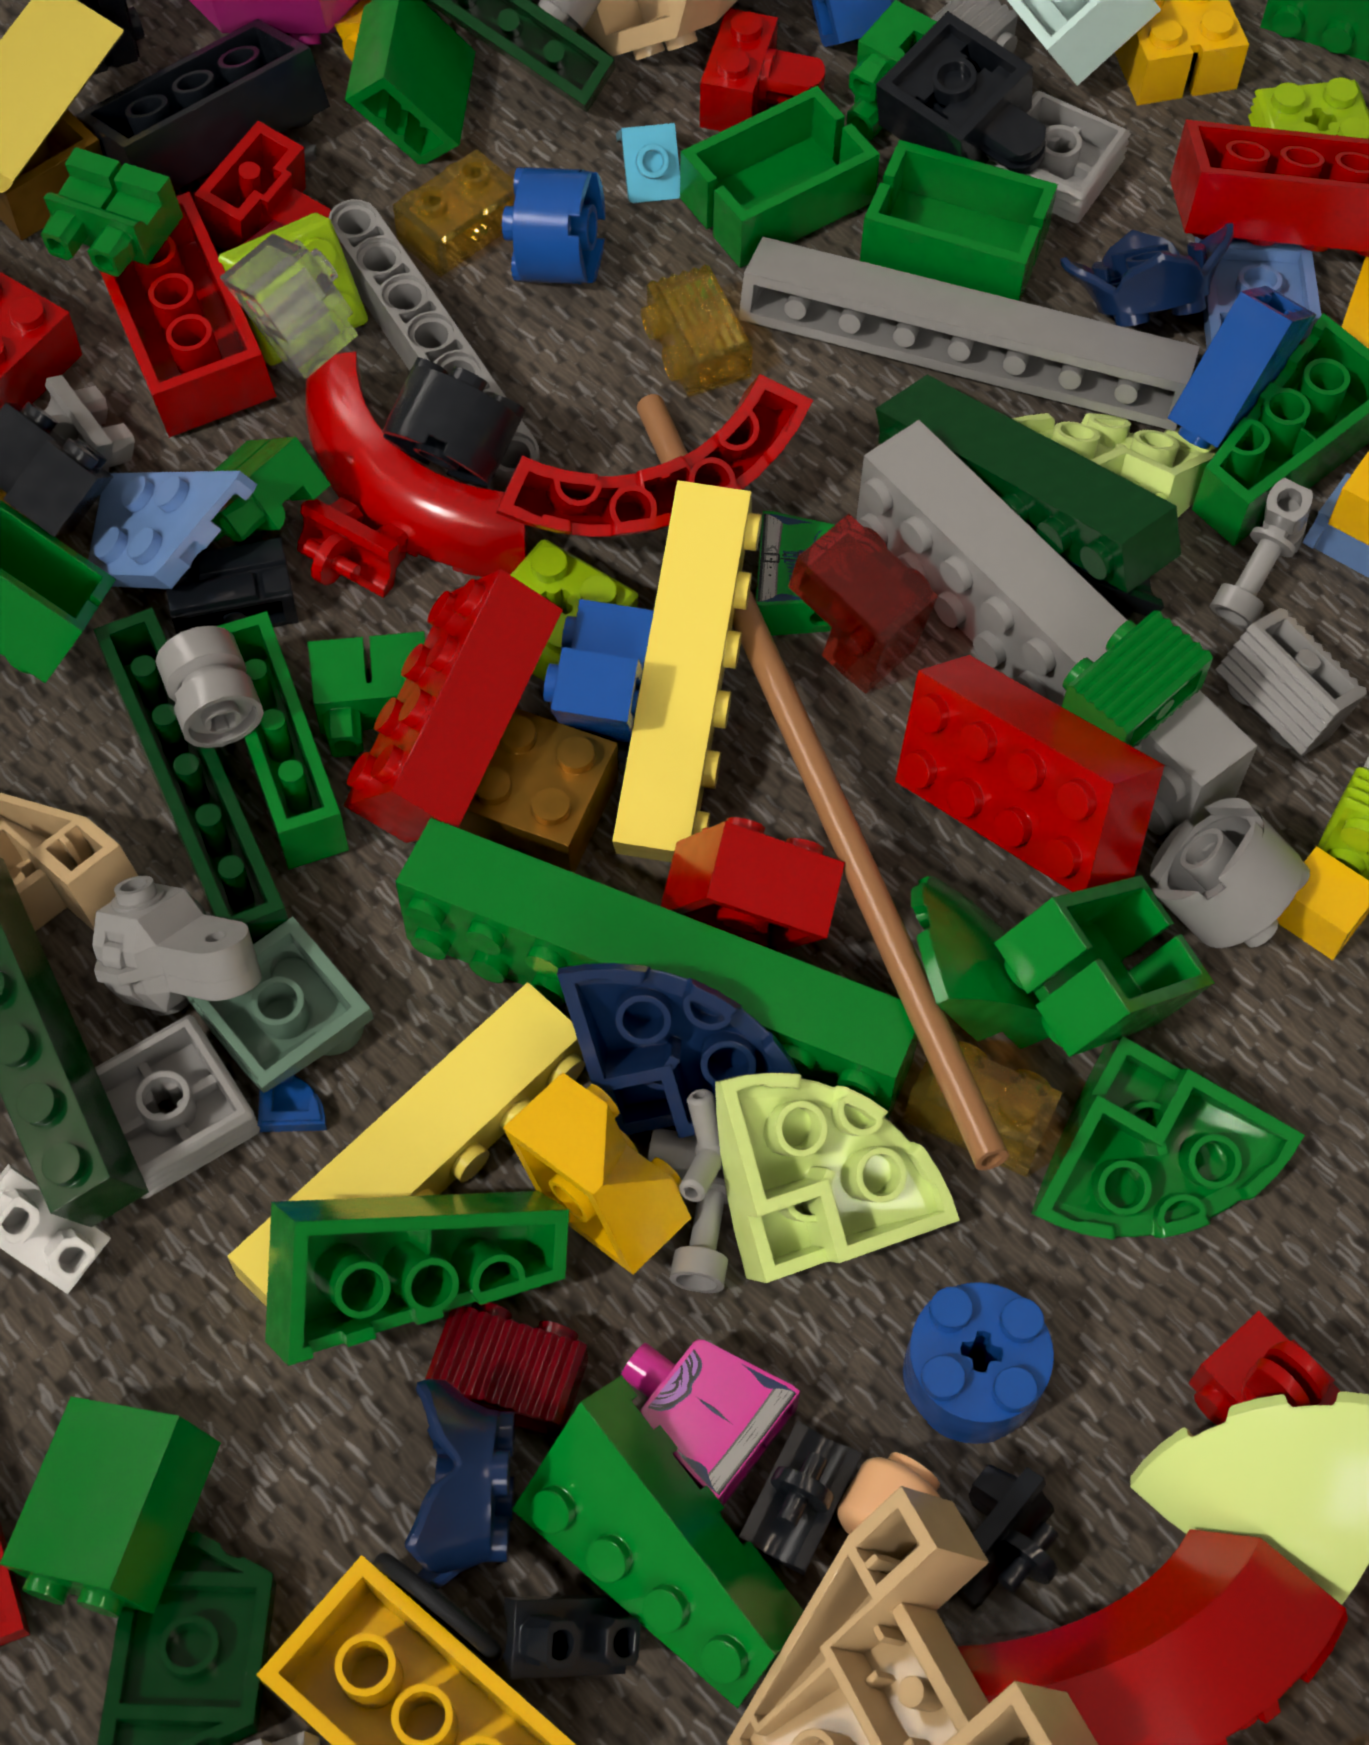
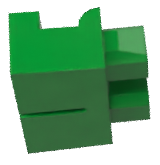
[846,0,937,140]
[41,147,183,277]
[211,436,331,541]
[308,631,426,757]

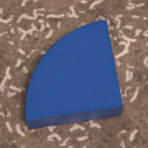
[258,1075,327,1132]

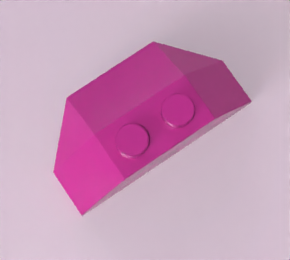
[189,0,361,44]

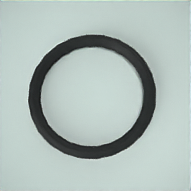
[374,1552,502,1662]

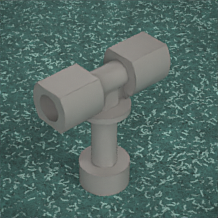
[1210,478,1313,629]
[648,1129,729,1293]

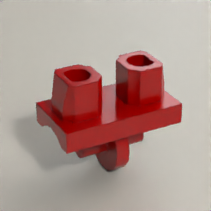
[297,497,408,598]

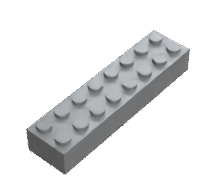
[856,420,1257,837]

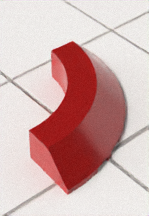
[957,1529,1348,1745]

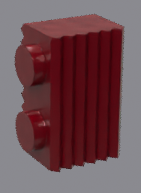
[425,1302,588,1439]

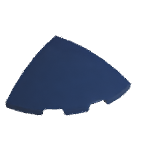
[557,963,802,1138]

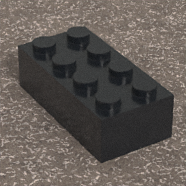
[75,19,330,195]

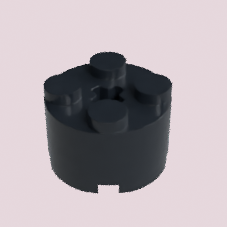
[382,357,526,488]

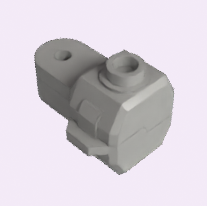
[92,876,262,1016]

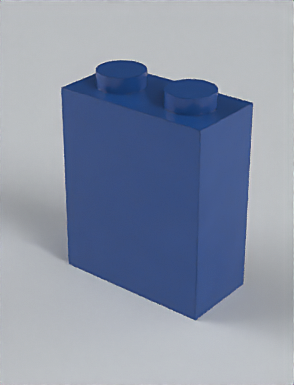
[1168,286,1317,449]

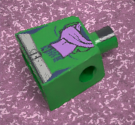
[756,511,891,636]

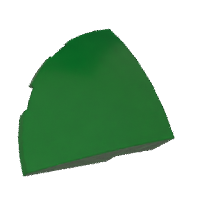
[911,875,1049,1050]
[1031,1036,1305,1239]

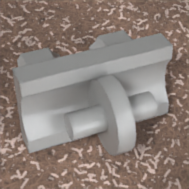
[44,375,135,473]

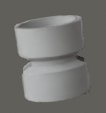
[155,626,264,748]

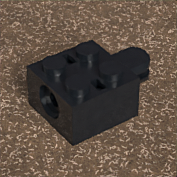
[876,11,1046,174]

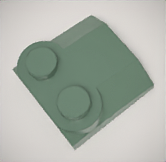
[186,916,374,1093]

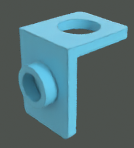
[616,123,680,203]

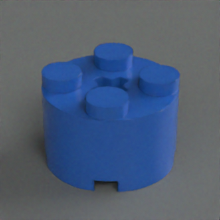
[502,167,605,284]
[903,1282,1054,1444]

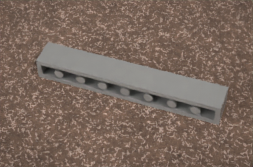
[738,237,1200,431]

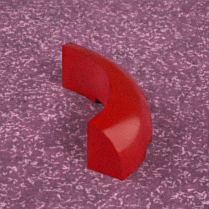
[305,351,528,577]
[496,374,813,537]

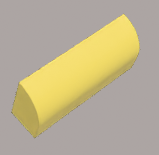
[0,0,124,193]

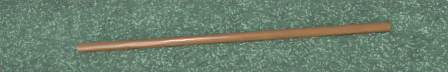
[637,394,1009,1170]

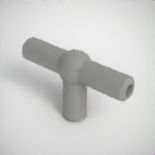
[679,1089,723,1202]

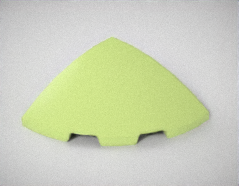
[1012,413,1220,517]
[715,1073,960,1283]
[1130,1391,1369,1605]

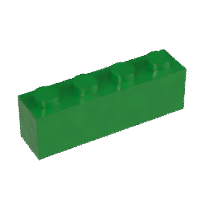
[217,611,349,870]

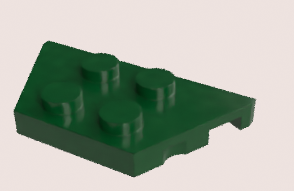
[97,1530,277,1745]

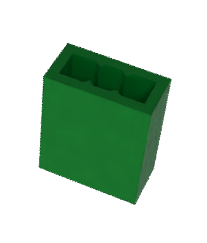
[345,0,476,164]
[0,1396,221,1618]

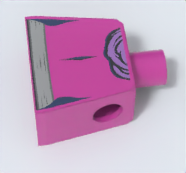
[621,1339,800,1506]

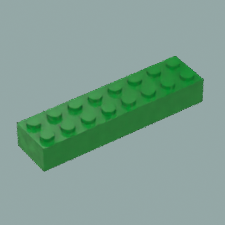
[395,818,918,1120]

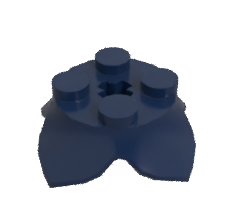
[1060,223,1234,327]
[404,1379,515,1589]

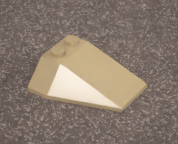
[583,0,738,60]

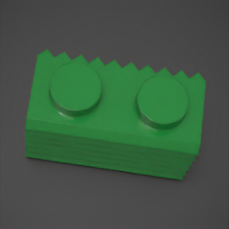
[1062,610,1213,747]

